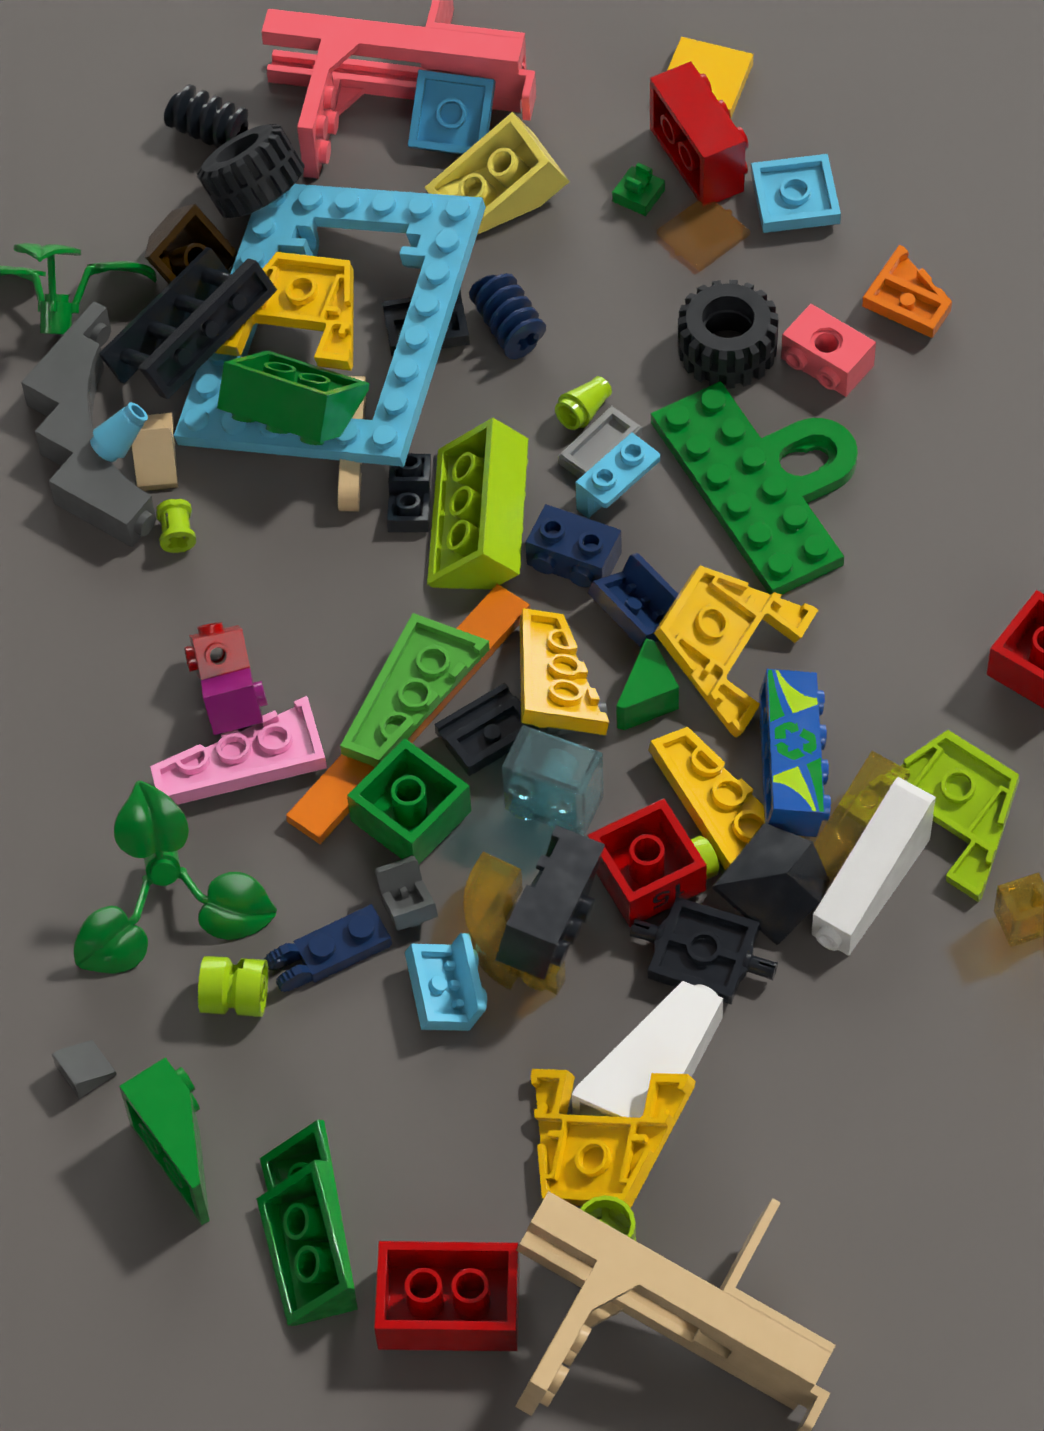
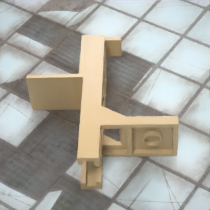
[515,1191,836,1431]

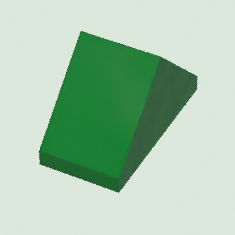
[616,638,679,730]

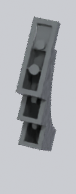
[21,301,156,547]

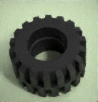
[197,124,305,218]
[678,279,778,389]

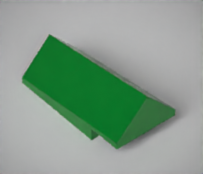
[256,1119,358,1326]

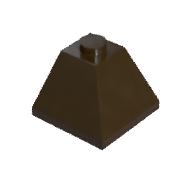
[145,203,238,284]

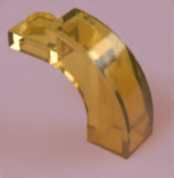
[463,851,566,995]

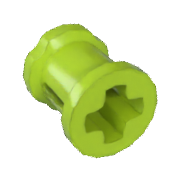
[156,499,197,553]

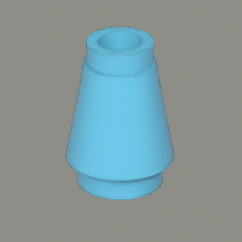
[90,402,148,462]

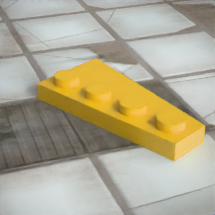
[520,608,609,735]
[648,727,804,870]

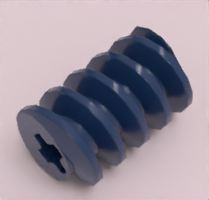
[469,273,546,360]

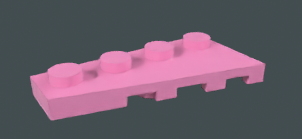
[150,696,327,805]

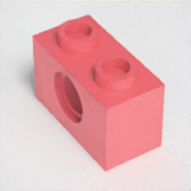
[781,303,876,397]

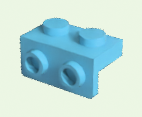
[576,432,660,519]
[405,933,487,1031]

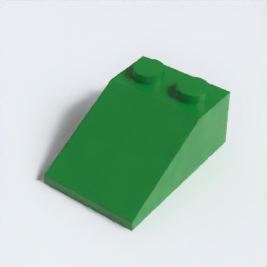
[119,1057,210,1226]

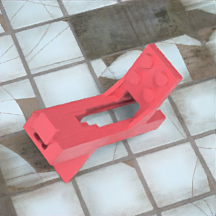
[261,0,536,179]

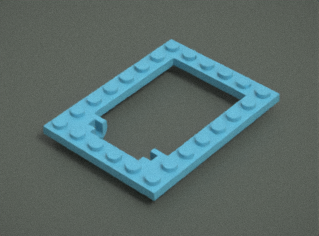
[173,184,486,467]

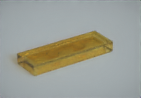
[814,751,910,879]

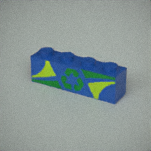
[759,669,831,837]

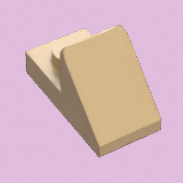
[132,413,178,491]

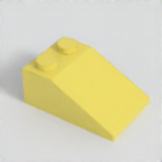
[424,112,570,235]

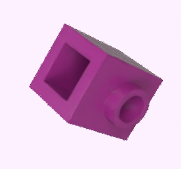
[201,668,268,735]

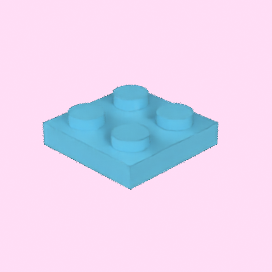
[751,154,841,233]

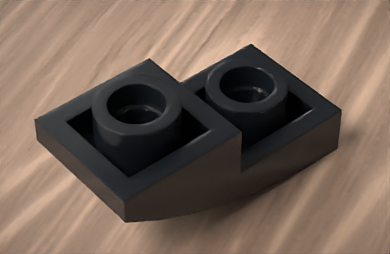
[387,453,431,532]

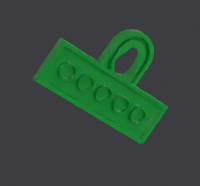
[651,381,858,595]

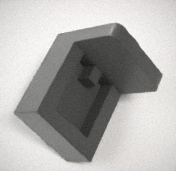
[375,856,438,931]

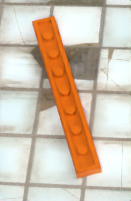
[286,584,530,845]

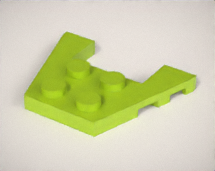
[839,730,1019,902]

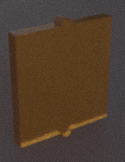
[657,199,750,271]

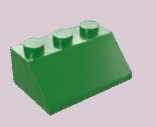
[217,350,370,445]

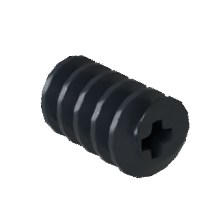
[164,84,249,148]

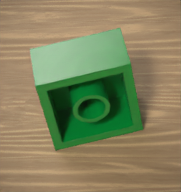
[347,738,472,864]

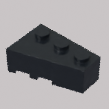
[495,825,605,980]

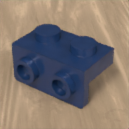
[588,553,678,647]

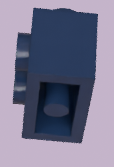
[525,504,622,588]

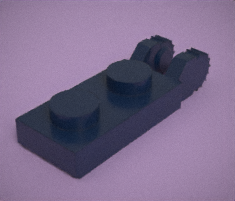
[264,904,392,992]

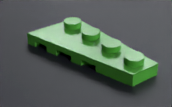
[340,613,490,767]

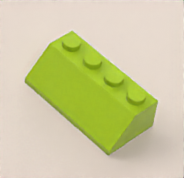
[427,417,529,590]

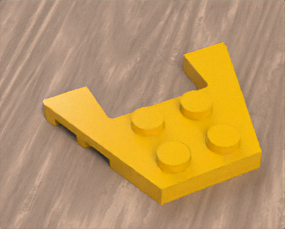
[215,252,354,371]
[654,565,818,738]
[531,1069,696,1208]

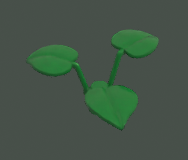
[0,243,157,335]
[73,780,277,973]

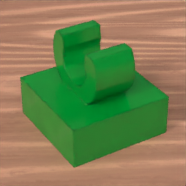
[612,162,665,217]

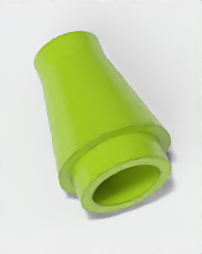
[555,376,612,430]

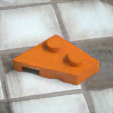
[862,245,952,338]

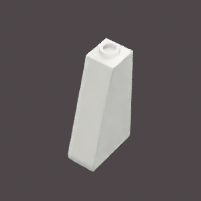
[812,777,936,956]
[572,981,723,1118]

